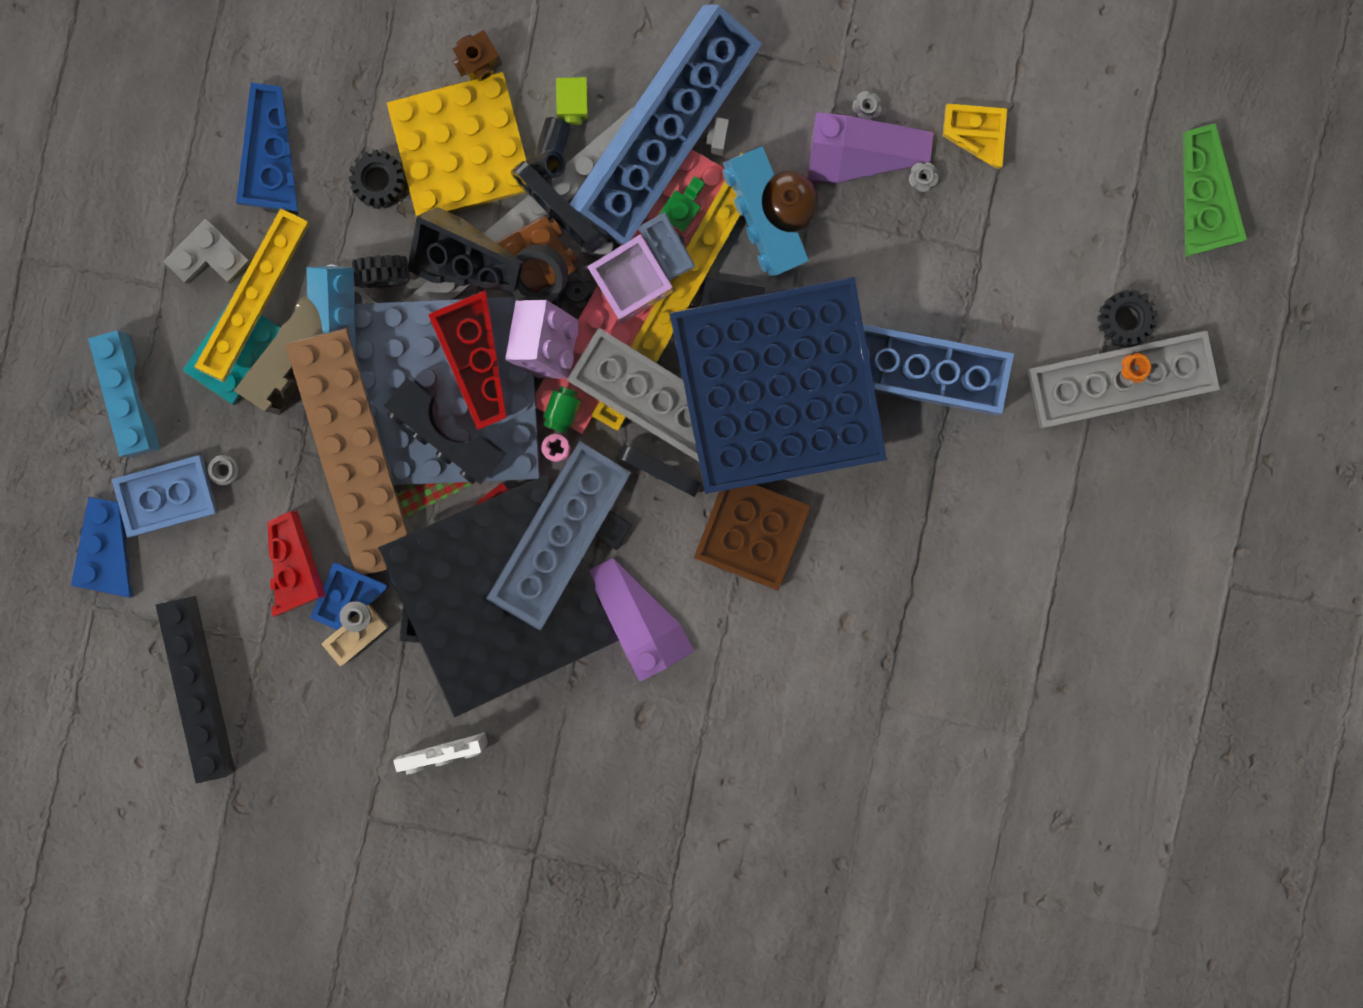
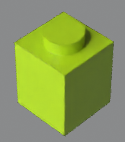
[556,77,589,126]

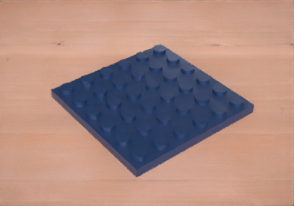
[670,276,887,494]

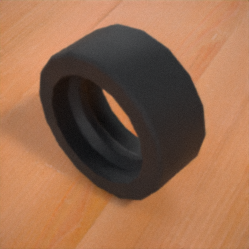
[511,244,568,303]

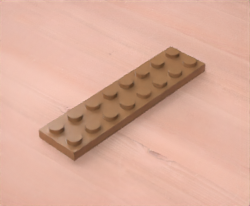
[285,328,409,575]

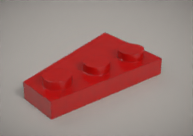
[267,511,325,617]

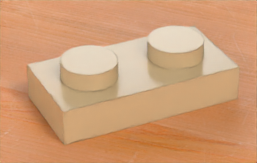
[322,604,389,667]

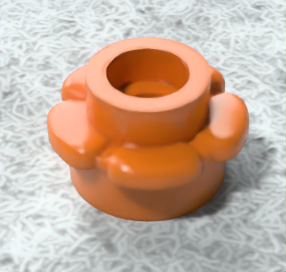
[1121,353,1152,383]

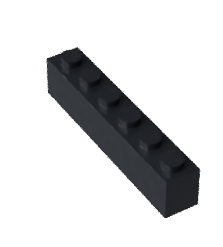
[155,596,235,784]

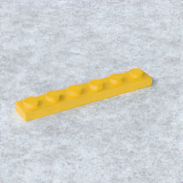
[195,208,309,383]

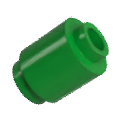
[543,386,582,433]

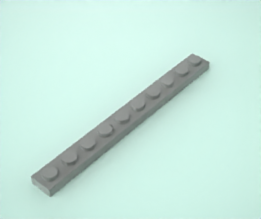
[404,107,633,302]

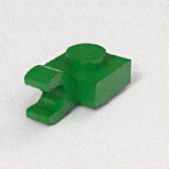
[659,176,705,234]

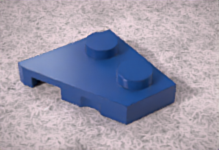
[310,562,389,630]

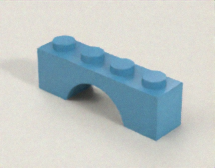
[722,146,809,276]
[306,266,356,355]
[88,331,160,458]

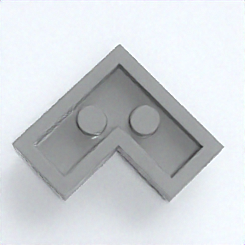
[163,218,251,284]

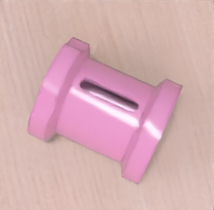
[542,434,571,462]

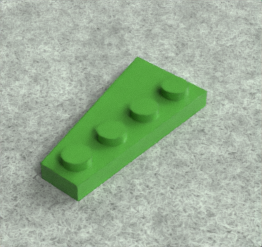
[1183,123,1247,257]

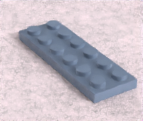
[486,441,631,630]

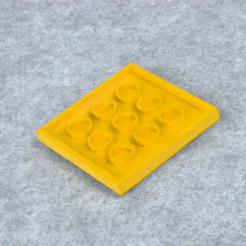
[386,72,526,218]

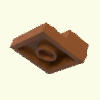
[496,215,578,292]

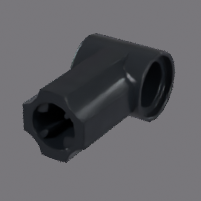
[526,117,570,179]

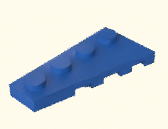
[236,82,298,213]

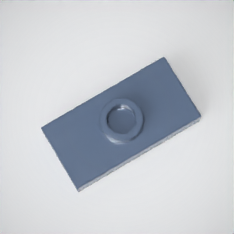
[638,212,695,282]

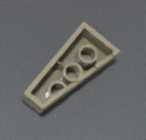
[234,295,322,415]

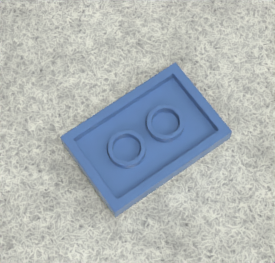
[111,455,218,538]

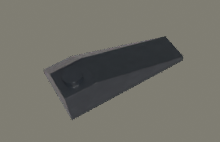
[408,207,523,292]

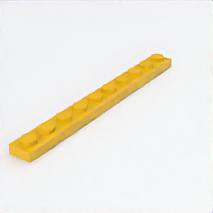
[592,153,743,431]

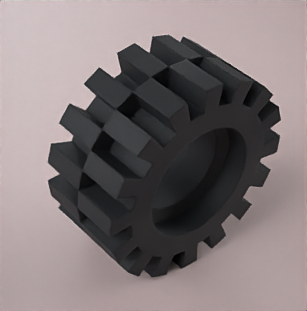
[349,150,407,209]
[352,255,410,288]
[1097,290,1158,347]

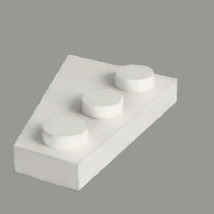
[393,732,488,775]

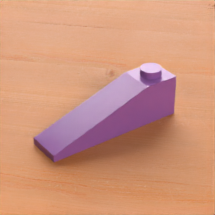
[808,112,934,184]
[589,558,694,682]

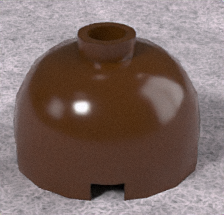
[762,171,818,232]

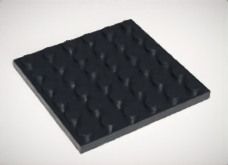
[377,475,619,718]

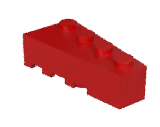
[428,290,506,430]

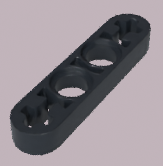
[511,161,604,254]

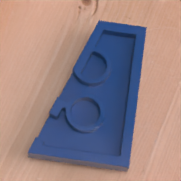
[71,497,134,598]

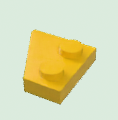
[943,103,1007,169]

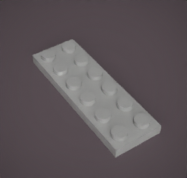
[566,328,699,462]
[1027,331,1220,429]

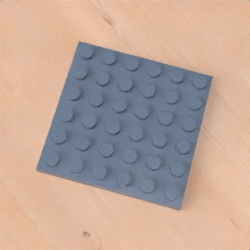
[355,297,540,485]

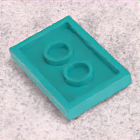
[183,301,281,405]

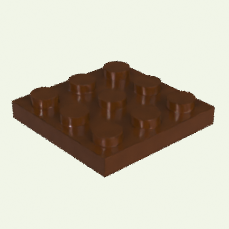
[694,485,811,591]

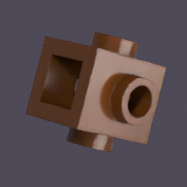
[452,30,502,81]

